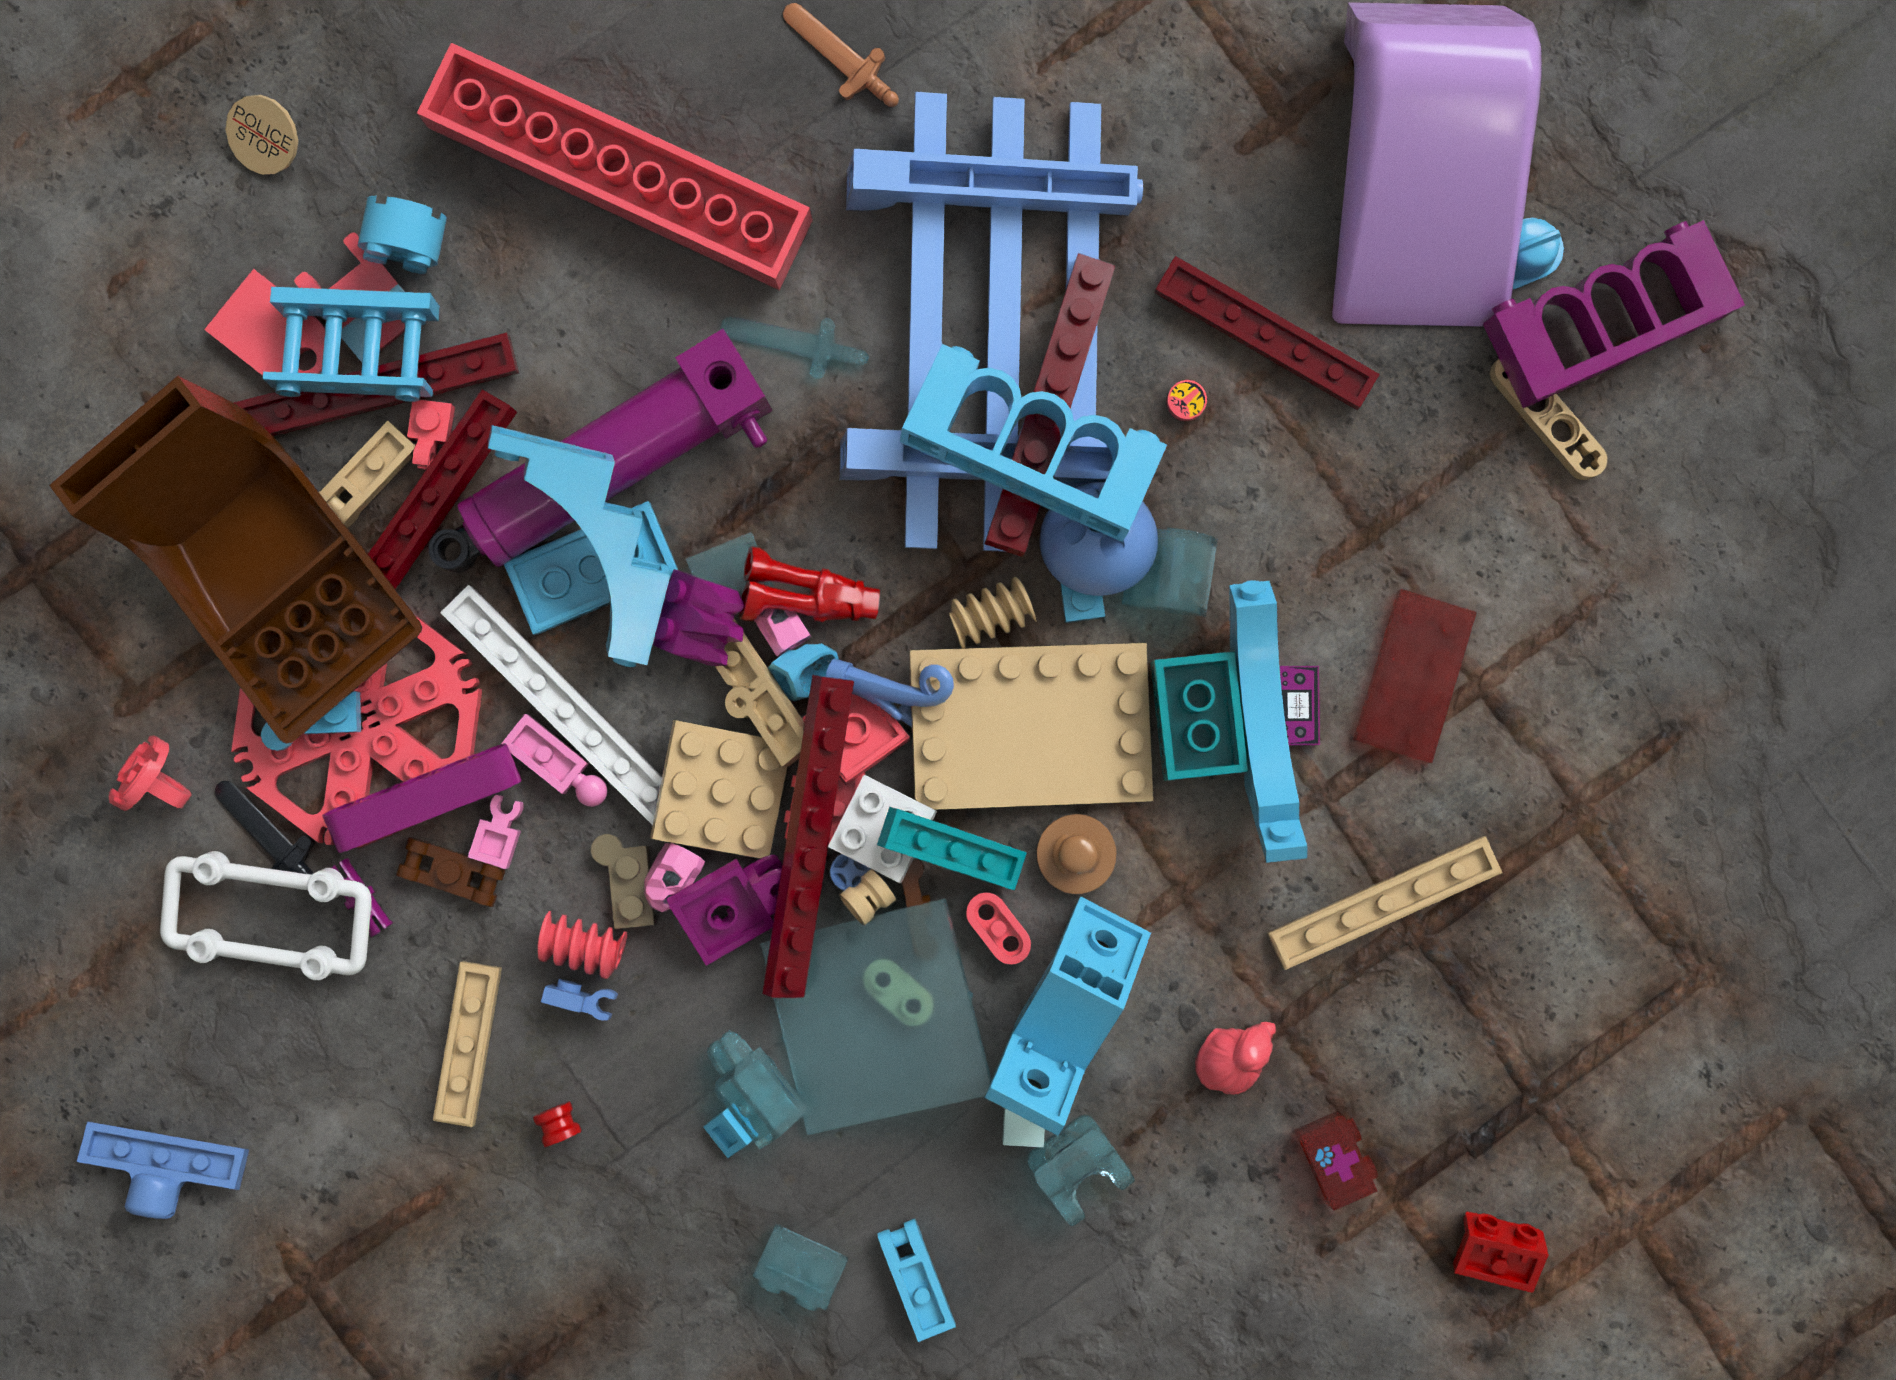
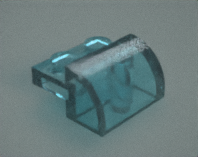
[1122,527,1218,617]

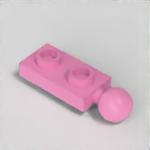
[501,714,608,807]

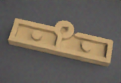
[715,619,805,767]

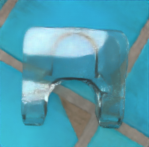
[1027,1115,1135,1226]

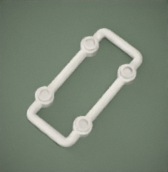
[160,851,372,980]

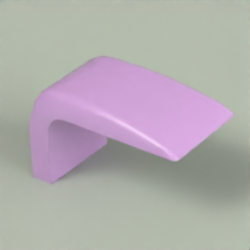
[1332,3,1542,327]

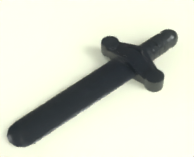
[215,781,315,875]

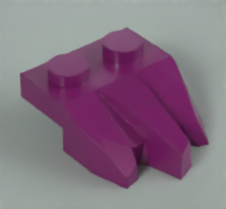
[652,569,745,666]

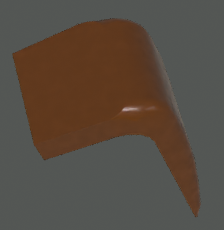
[49,376,422,744]

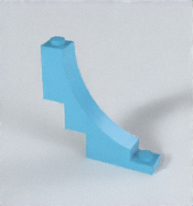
[488,425,671,667]
[1229,580,1307,863]

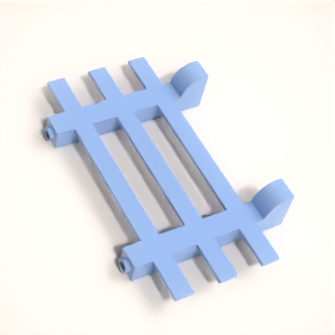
[840,92,1143,552]

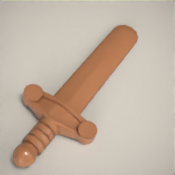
[783,3,899,107]

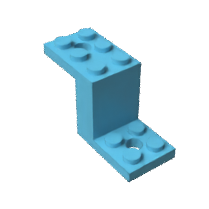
[984,896,1151,1136]

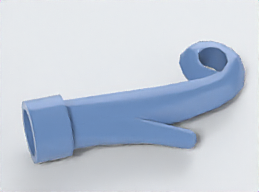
[826,659,954,720]

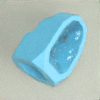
[768,643,839,701]

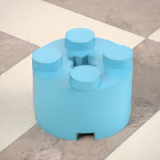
[358,196,447,274]

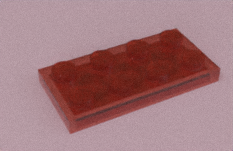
[1353,589,1477,763]

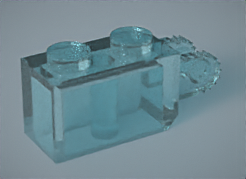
[707,1031,810,1150]

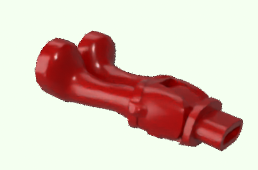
[739,546,880,622]

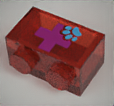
[1294,1111,1378,1211]

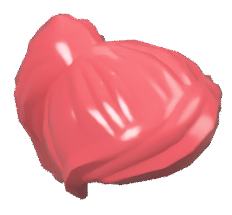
[1195,1022,1276,1095]

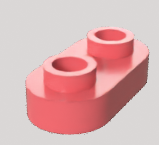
[966,892,1031,965]

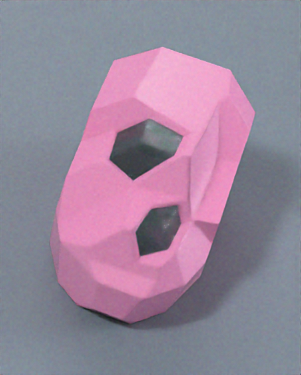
[754,609,812,657]
[644,843,705,912]

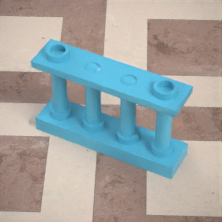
[263,287,440,402]

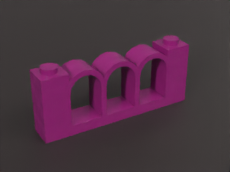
[1483,220,1745,409]

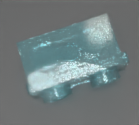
[753,1224,848,1311]

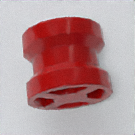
[532,1101,582,1147]

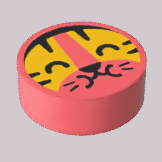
[1166,380,1207,421]

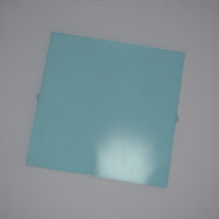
[760,898,992,1135]

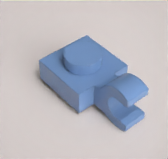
[541,979,618,1020]

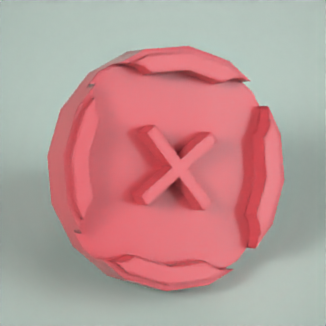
[109,735,192,811]

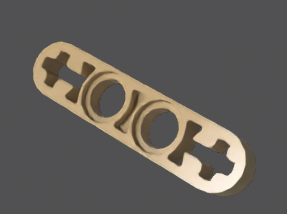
[1490,358,1607,480]

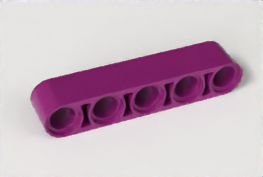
[322,743,522,853]

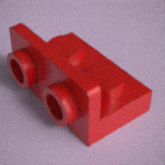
[1453,1211,1549,1293]

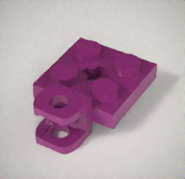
[666,855,782,966]

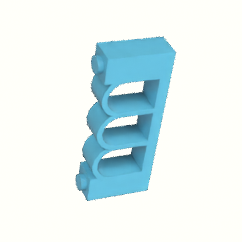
[900,344,1167,542]

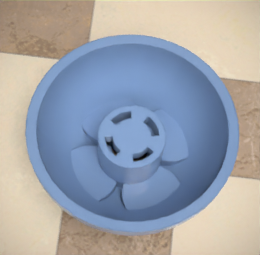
[1040,482,1158,596]

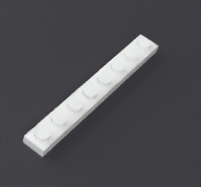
[440,585,662,825]

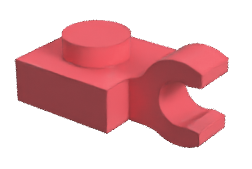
[407,400,455,470]

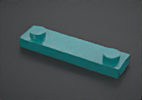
[877,806,1027,890]

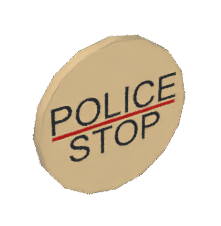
[225,95,298,175]

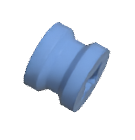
[830,854,871,890]

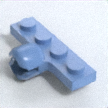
[77,1122,249,1219]

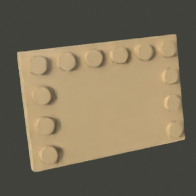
[909,643,1153,810]

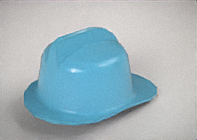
[1513,218,1564,289]

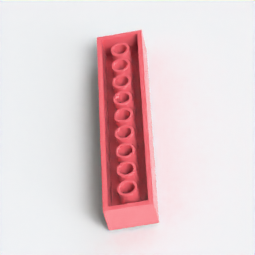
[417,43,813,290]

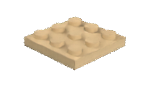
[650,720,787,859]

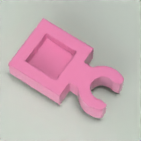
[468,795,523,869]

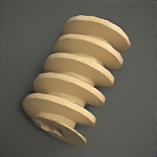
[949,577,1037,649]

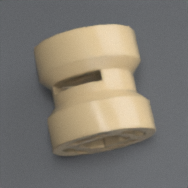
[839,869,896,926]

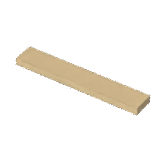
[1267,836,1502,970]

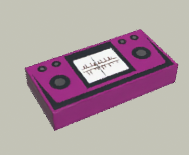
[1279,666,1320,745]

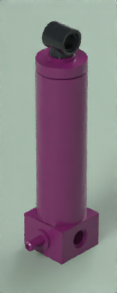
[429,328,773,573]

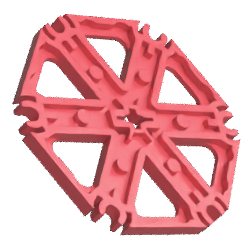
[231,614,482,848]

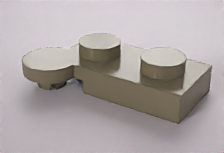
[591,834,656,929]

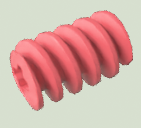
[537,911,627,979]

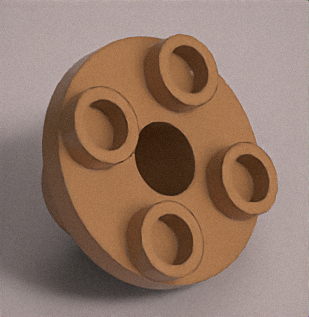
[1037,814,1116,894]

